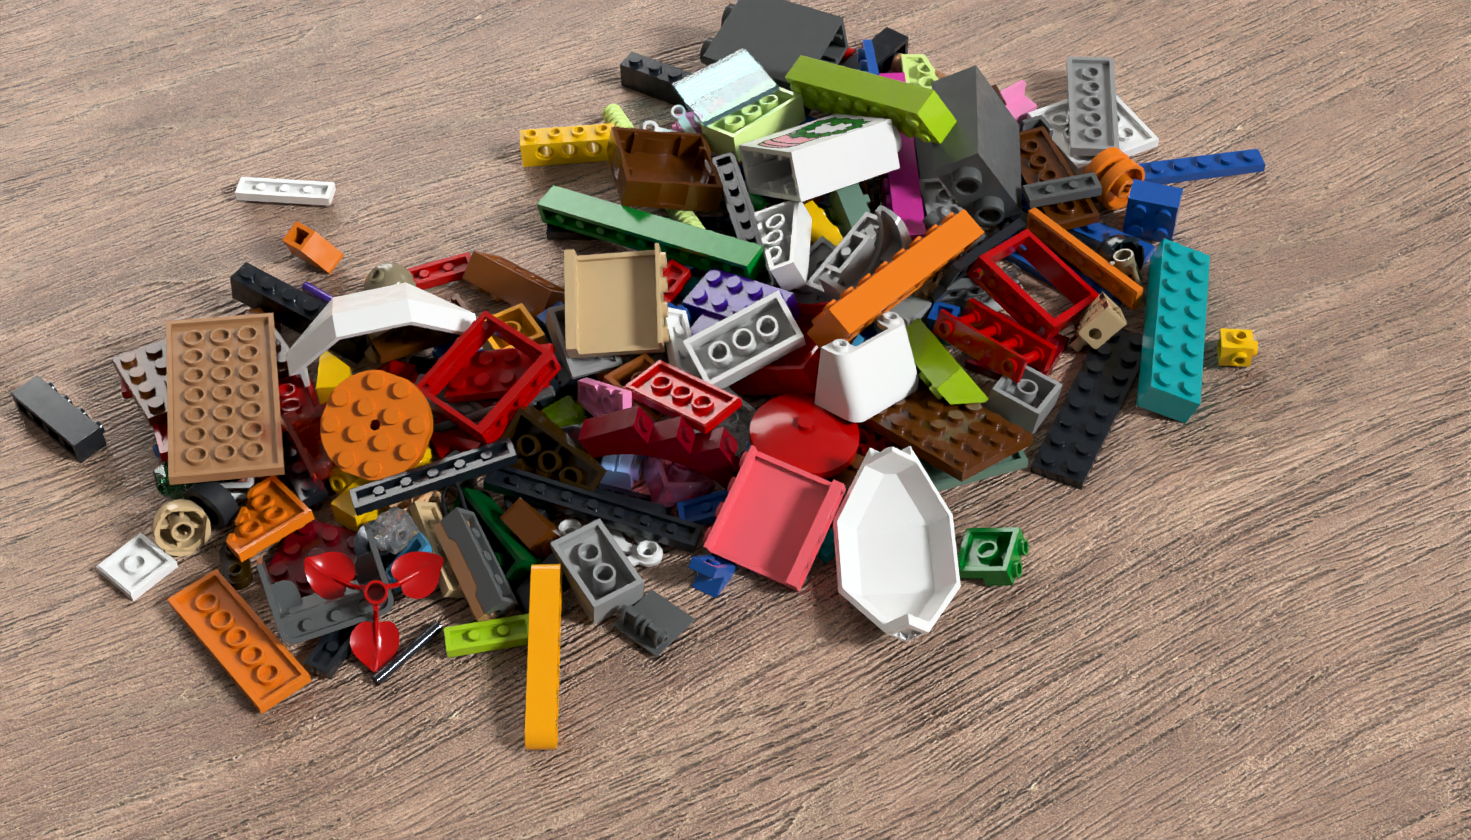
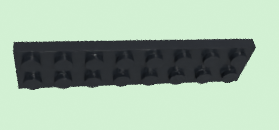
[1030,328,1143,490]

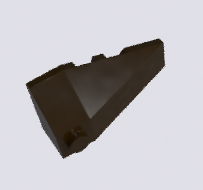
[500,406,607,492]

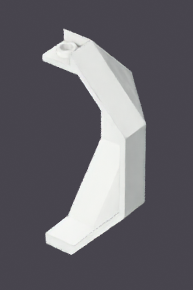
[286,282,483,387]
[833,446,961,642]

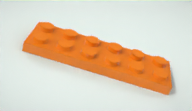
[167,569,311,714]

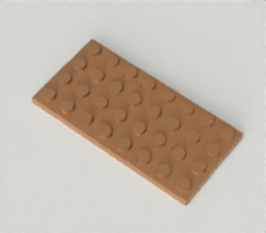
[166,313,285,485]

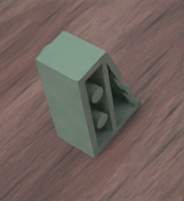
[825,182,879,249]

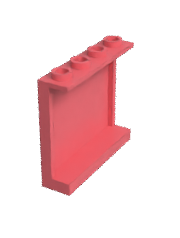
[703,445,847,592]

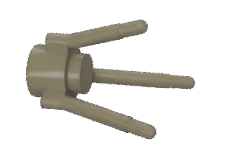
[1109,249,1147,308]

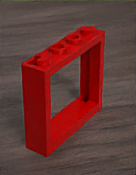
[967,228,1099,341]
[416,310,561,445]

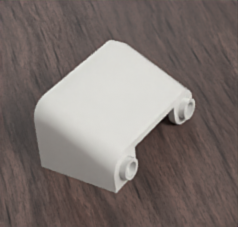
[814,311,919,423]

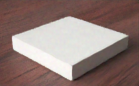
[96,533,178,601]

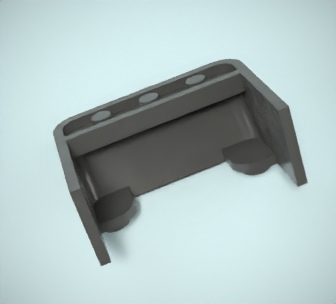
[256,522,394,644]

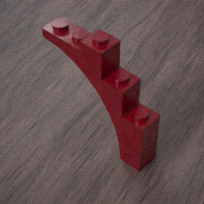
[578,405,741,489]

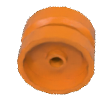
[1084,147,1145,211]

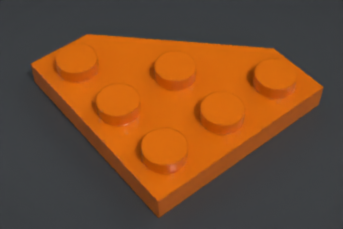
[226,475,315,562]

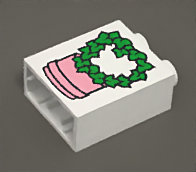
[739,114,902,202]

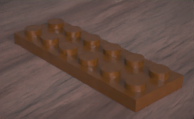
[1019,126,1100,230]

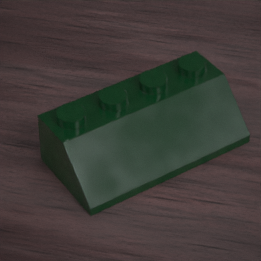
[444,488,543,593]

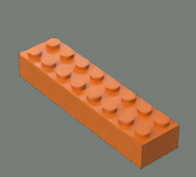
[807,209,985,350]

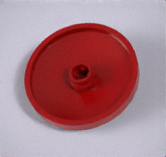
[749,393,860,479]

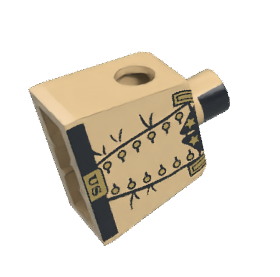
[1067,292,1127,352]

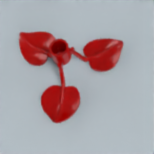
[304,551,444,672]

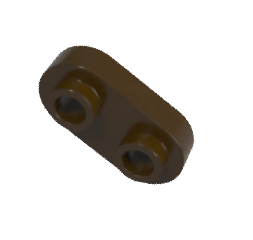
[219,543,253,590]

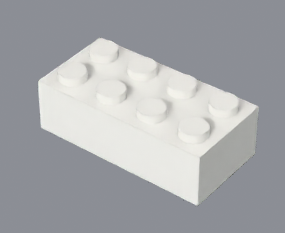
[683,290,806,389]

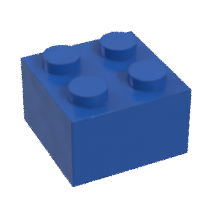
[1123,179,1183,242]

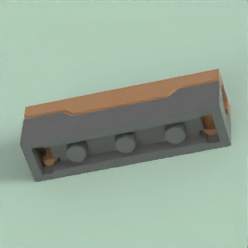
[433,507,519,621]

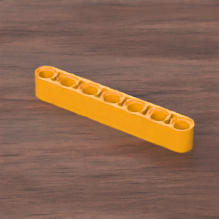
[525,564,562,750]

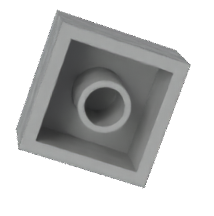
[986,365,1063,434]

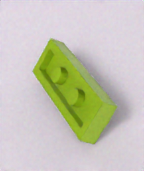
[444,614,529,658]

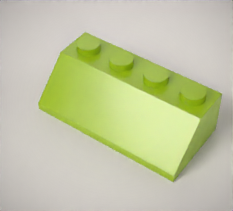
[906,317,989,405]

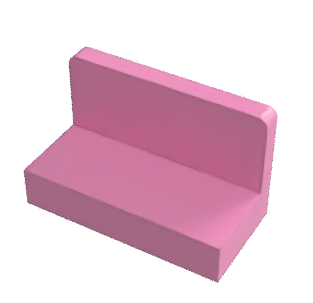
[1000,80,1037,123]

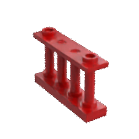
[932,298,1058,383]

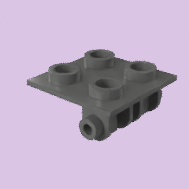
[613,589,695,657]

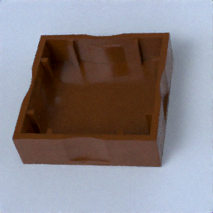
[606,127,724,212]

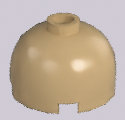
[152,499,211,557]

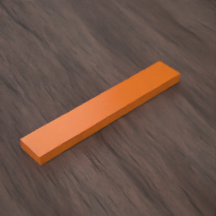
[1026,207,1143,310]

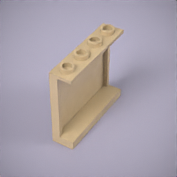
[564,243,670,359]

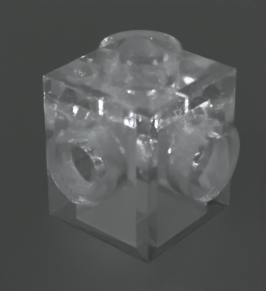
[370,506,420,555]

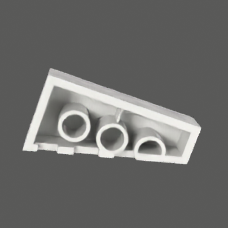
[754,200,812,291]

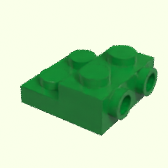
[957,527,1029,586]

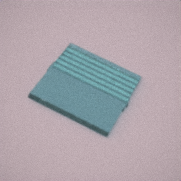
[672,48,779,127]

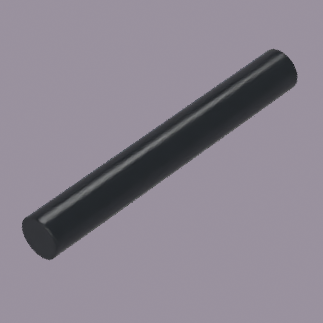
[371,621,443,686]

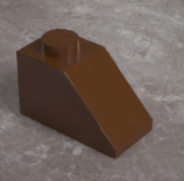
[500,498,563,560]

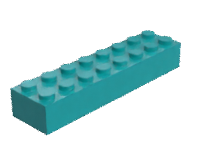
[1137,238,1210,423]

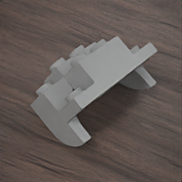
[805,205,912,301]

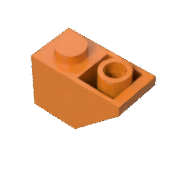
[282,221,344,275]

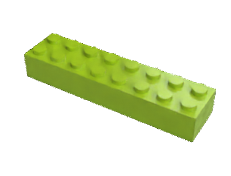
[785,55,957,144]

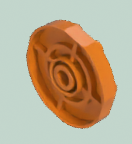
[320,370,433,482]

